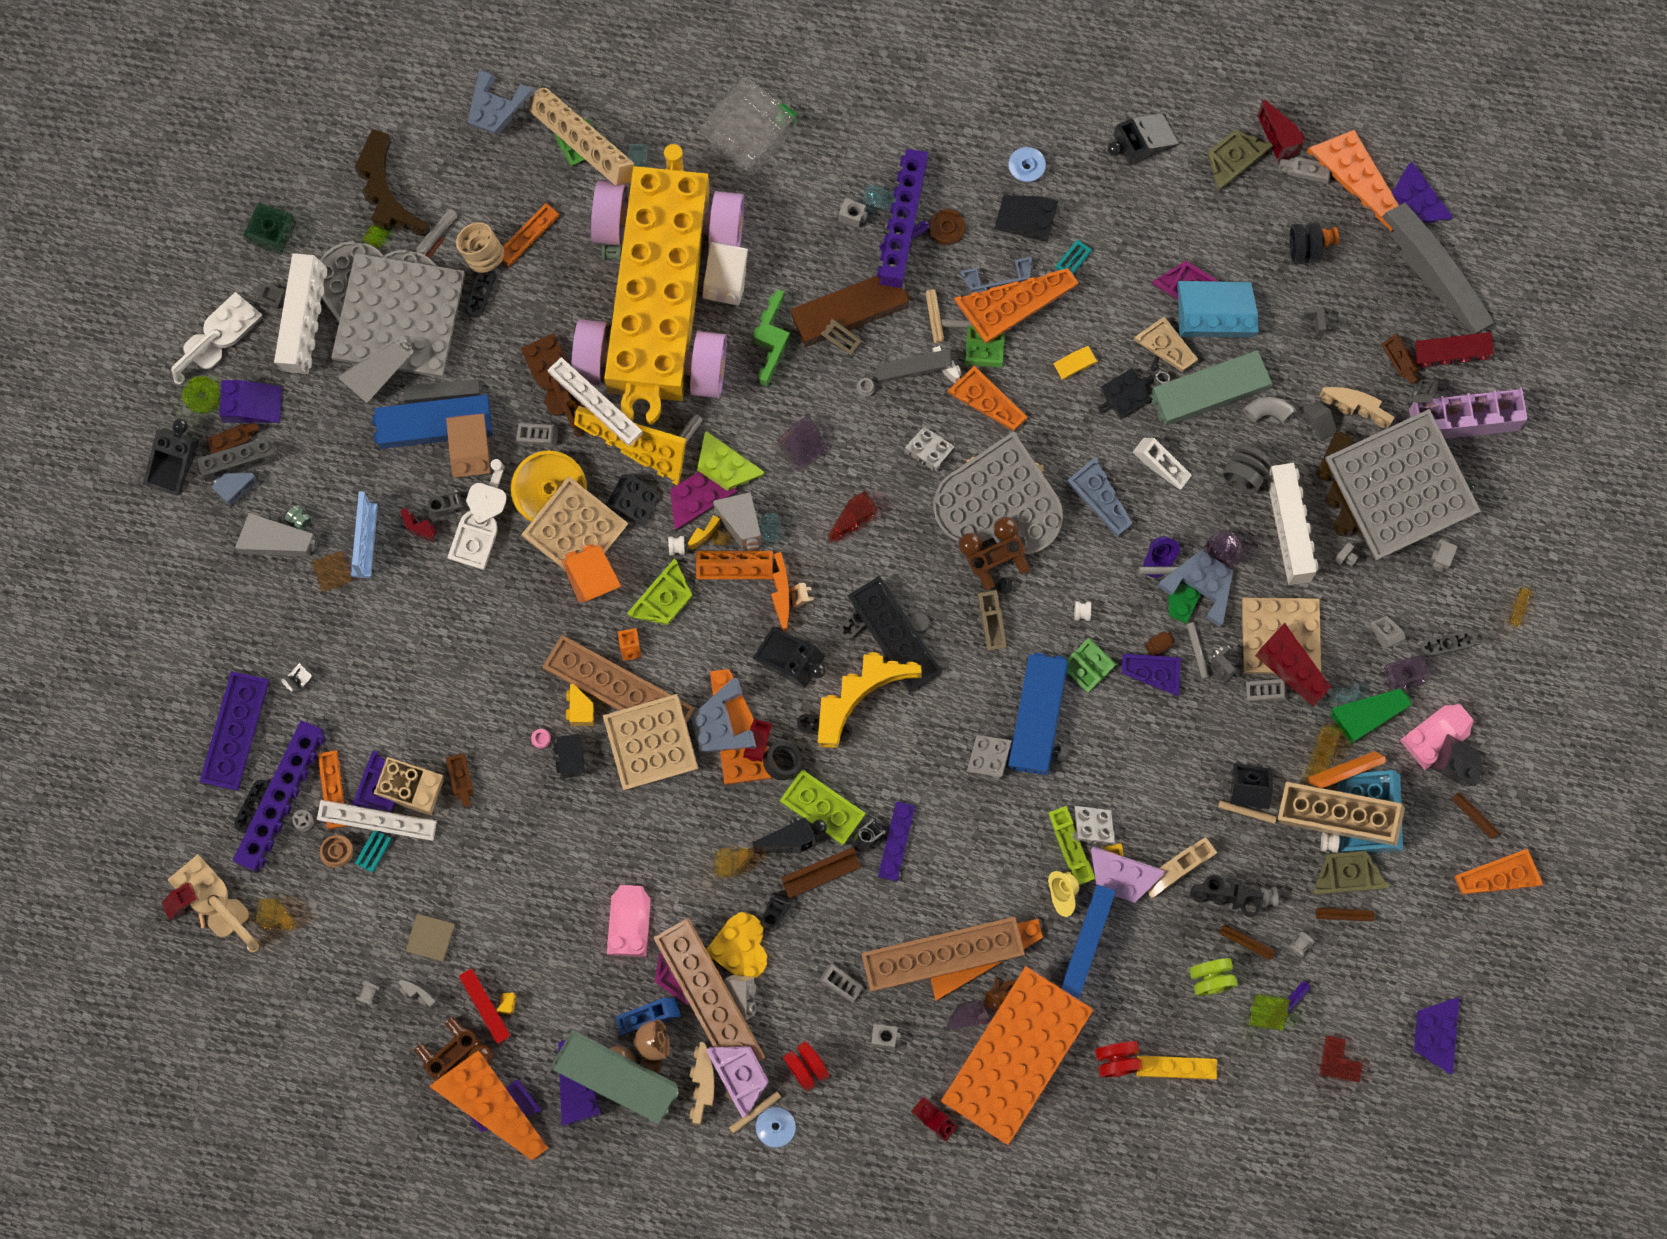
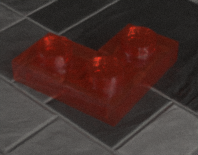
[1319,1035,1363,1083]

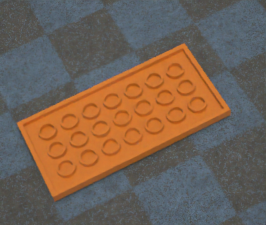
[941,966,1094,1145]

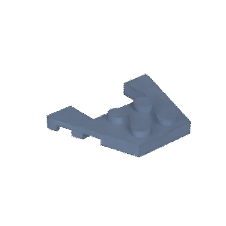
[467,70,536,135]
[960,257,1032,293]
[1157,550,1233,627]
[691,678,756,753]

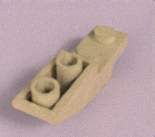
[1319,387,1395,428]
[1146,837,1217,899]
[689,1042,715,1126]

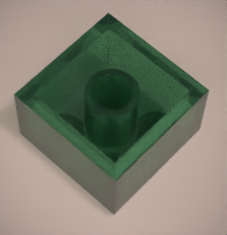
[244,202,296,255]

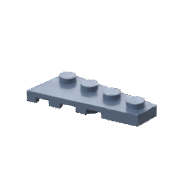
[1067,457,1132,537]

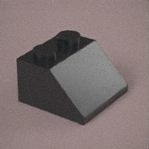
[1433,734,1483,786]
[1230,764,1273,809]

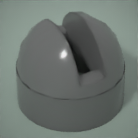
[1154,371,1170,386]
[1052,745,1069,761]

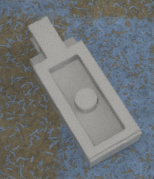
[1278,157,1330,183]

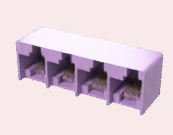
[1409,387,1527,439]

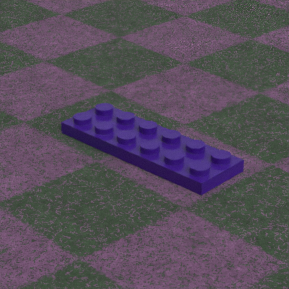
[199,671,270,791]

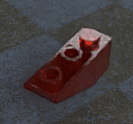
[828,491,877,543]

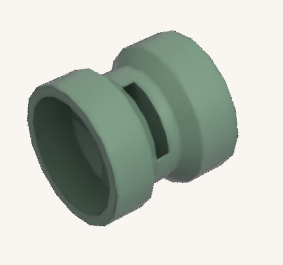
[285,505,312,530]

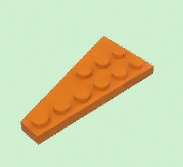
[1307,130,1399,231]
[954,268,1078,344]
[710,669,777,785]
[930,919,1043,1002]
[429,1050,548,1160]

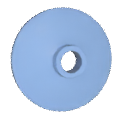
[1009,147,1046,182]
[756,1107,796,1148]

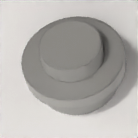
[857,378,875,397]

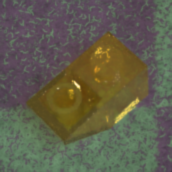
[715,848,754,878]
[256,898,299,930]

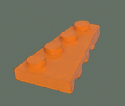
[1454,849,1543,895]

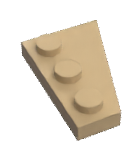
[1134,317,1198,372]

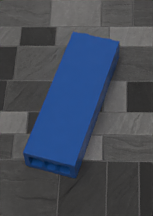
[372,395,493,449]
[1009,653,1068,776]
[1061,884,1116,1000]

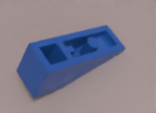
[615,998,681,1036]

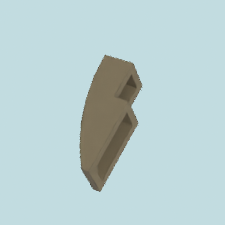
[977,589,1007,650]

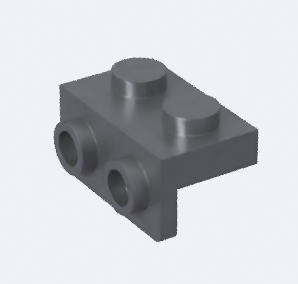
[1210,645,1236,683]

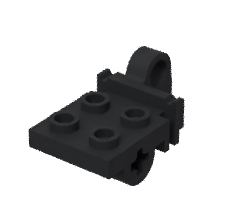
[1190,874,1264,917]

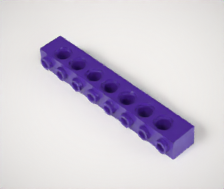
[877,148,928,288]
[232,720,325,873]

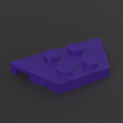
[1392,162,1453,223]
[352,750,395,812]
[1413,998,1459,1075]

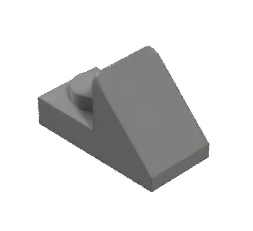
[1370,616,1406,649]

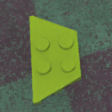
[697,431,765,491]
[627,559,693,625]

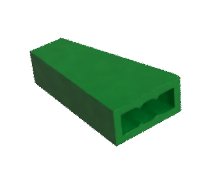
[1330,688,1412,745]

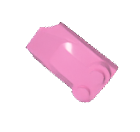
[1400,704,1474,770]
[607,885,651,957]

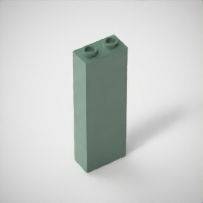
[1150,350,1272,427]
[552,1030,679,1124]

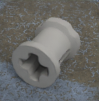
[1289,931,1315,958]
[355,981,380,1006]

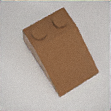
[446,413,492,478]

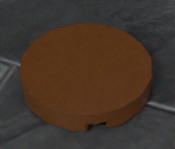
[929,209,965,245]

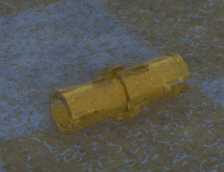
[1508,587,1531,627]

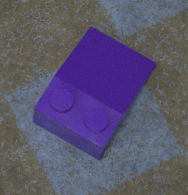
[219,380,282,423]

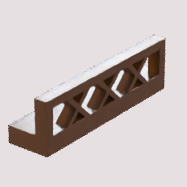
[781,847,861,899]

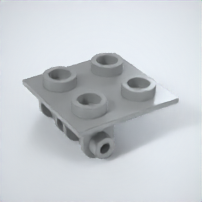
[905,426,955,471]
[967,735,1012,780]
[1073,806,1115,845]

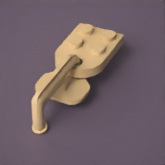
[167,854,259,952]

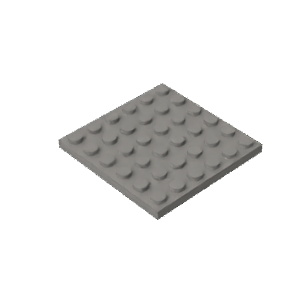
[331,253,465,378]
[1325,409,1481,561]

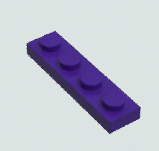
[878,802,915,882]

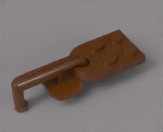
[520,333,585,437]

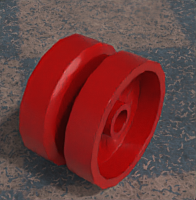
[782,1041,830,1093]
[1094,1041,1143,1078]

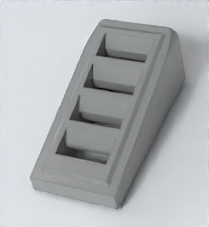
[516,423,558,446]
[1246,679,1288,701]
[819,964,864,1003]

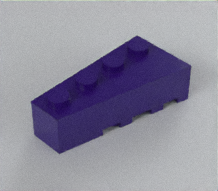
[558,1040,602,1128]

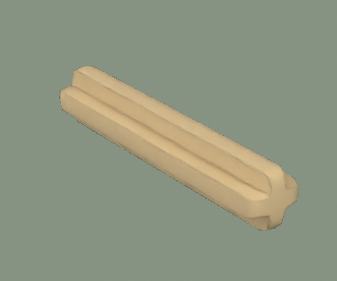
[926,289,944,343]

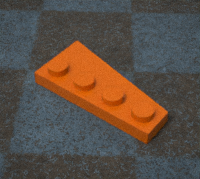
[947,366,1027,431]

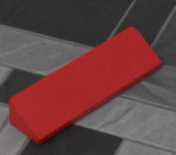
[459,969,510,1046]

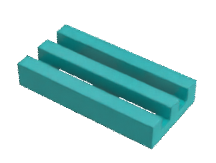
[1055,239,1092,274]
[355,830,392,873]

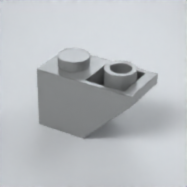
[724,975,756,1020]

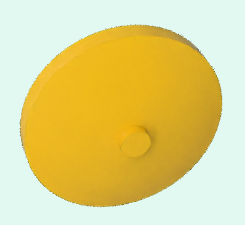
[511,450,587,522]

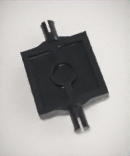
[1097,368,1154,419]

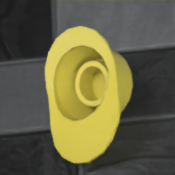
[1048,871,1079,917]

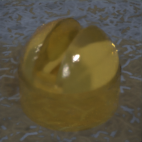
[712,529,728,546]

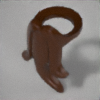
[985,977,1016,1012]

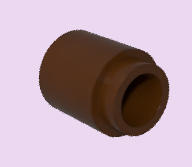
[1145,631,1175,656]

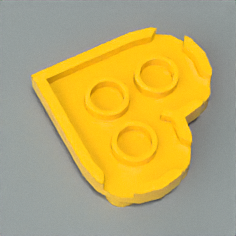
[706,912,767,978]

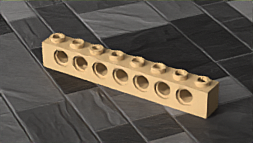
[528,88,634,186]

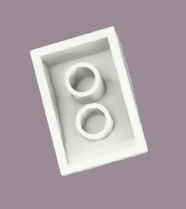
[703,242,748,306]

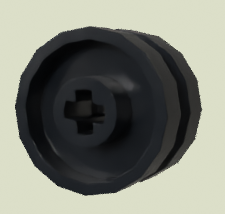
[1289,222,1323,265]

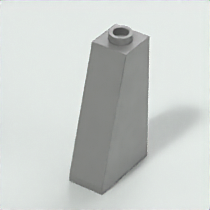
[339,339,414,403]
[235,513,317,556]

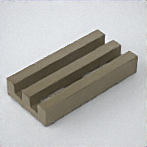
[821,319,862,355]

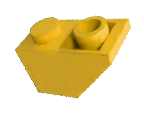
[566,684,594,726]

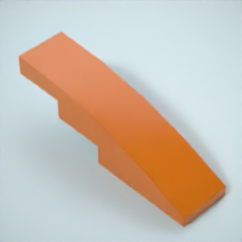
[771,552,789,633]

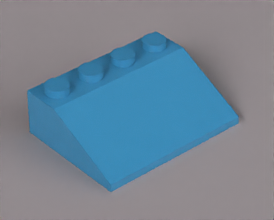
[1178,281,1258,338]
[1337,770,1403,853]

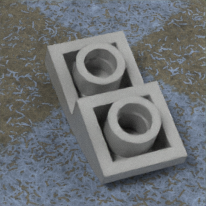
[398,980,437,1009]

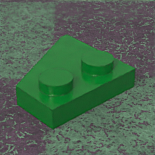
[1168,581,1201,624]

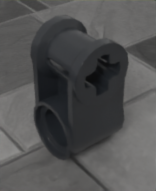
[851,817,888,852]
[762,892,792,932]

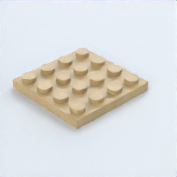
[521,476,628,570]
[1242,598,1321,674]
[603,694,698,790]

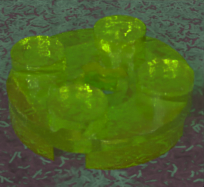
[182,376,221,414]

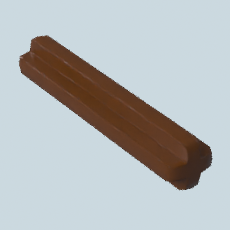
[1452,792,1500,839]
[1315,908,1374,922]
[1220,924,1275,960]

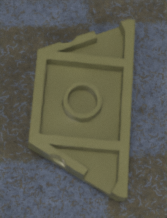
[1207,130,1273,191]
[1313,851,1389,895]

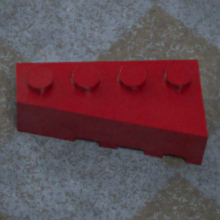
[1415,332,1494,368]
[1255,622,1331,707]

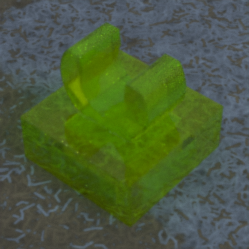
[362,224,388,249]

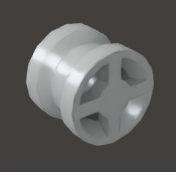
[292,810,314,832]
[1259,887,1278,908]

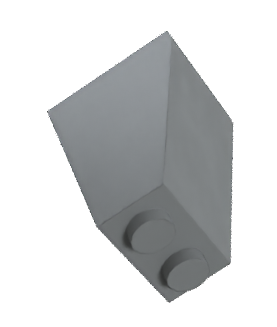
[713,492,762,551]

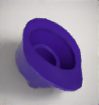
[1143,535,1180,578]

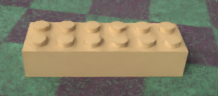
[1278,782,1405,846]

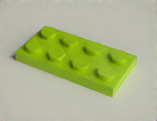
[780,770,866,846]

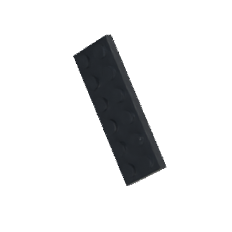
[847,576,942,693]

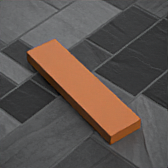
[502,203,560,268]
[318,750,348,830]
[1308,751,1386,788]

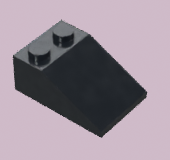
[994,195,1058,242]

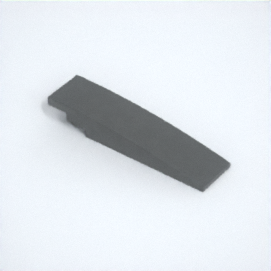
[1382,203,1494,334]

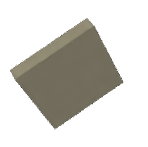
[405,914,455,963]

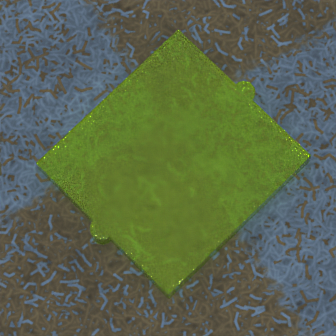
[1249,995,1290,1031]

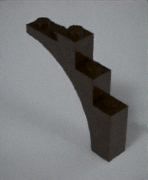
[355,129,431,236]
[1316,430,1364,538]

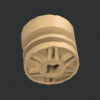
[456,222,504,272]

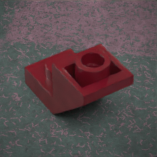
[400,508,438,543]
[743,719,773,762]
[161,882,199,921]
[911,1096,958,1142]

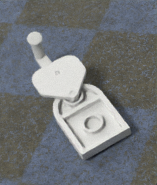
[171,292,263,384]
[447,459,507,570]

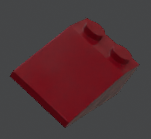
[1257,100,1305,163]

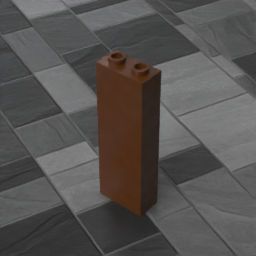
[790,276,910,347]

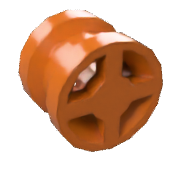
[1321,227,1339,247]

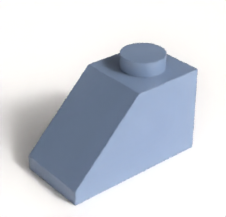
[212,473,258,507]

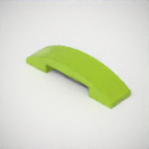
[1048,806,1096,885]

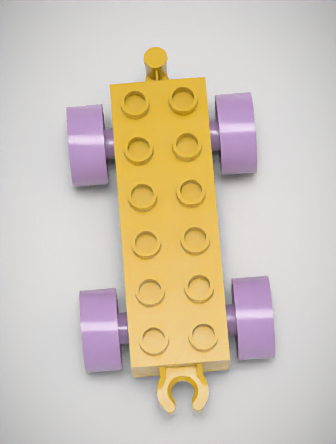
[571,144,744,425]

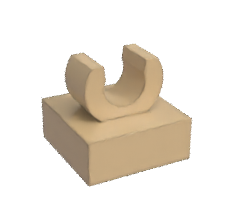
[790,583,814,607]

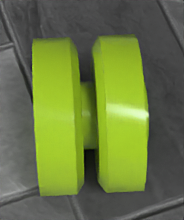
[1189,958,1238,997]

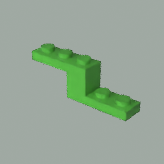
[753,289,790,387]

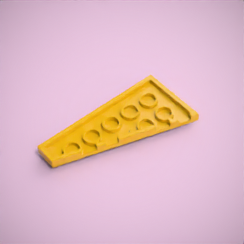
[574,406,686,485]

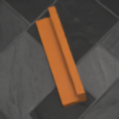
[696,551,773,579]

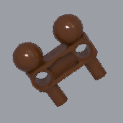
[958,517,1030,590]
[414,1016,493,1081]

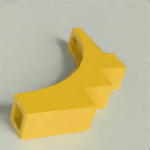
[818,652,922,748]

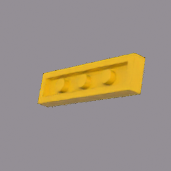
[1136,1056,1217,1080]

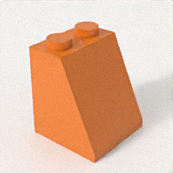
[561,543,621,603]

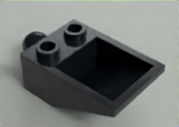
[1108,113,1179,165]
[143,418,199,496]
[752,627,826,688]
[752,817,827,854]

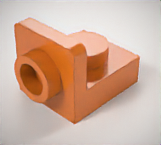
[618,628,642,661]

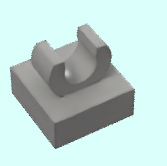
[1334,542,1358,566]

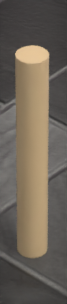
[1218,800,1277,824]
[729,1091,781,1134]

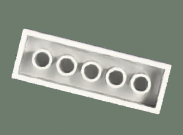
[274,253,327,374]
[1266,463,1318,585]

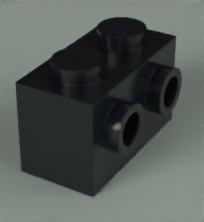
[553,734,585,779]

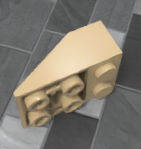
[374,757,444,816]

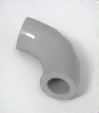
[1243,396,1296,423]

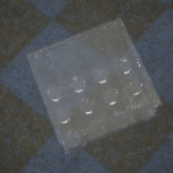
[697,75,799,177]

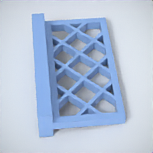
[351,491,378,578]

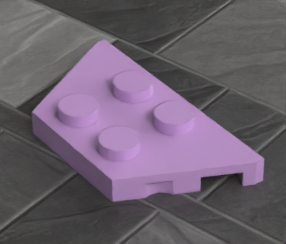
[1091,846,1165,903]
[706,1047,769,1118]

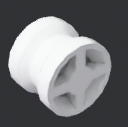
[668,536,685,556]
[1074,601,1091,621]
[1321,832,1339,853]

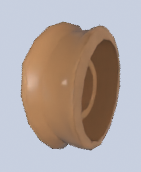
[319,835,353,868]

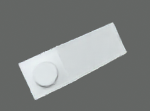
[1133,438,1192,490]

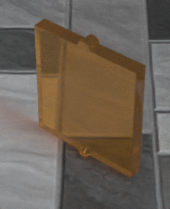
[312,551,352,592]

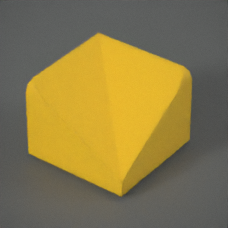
[496,993,516,1015]

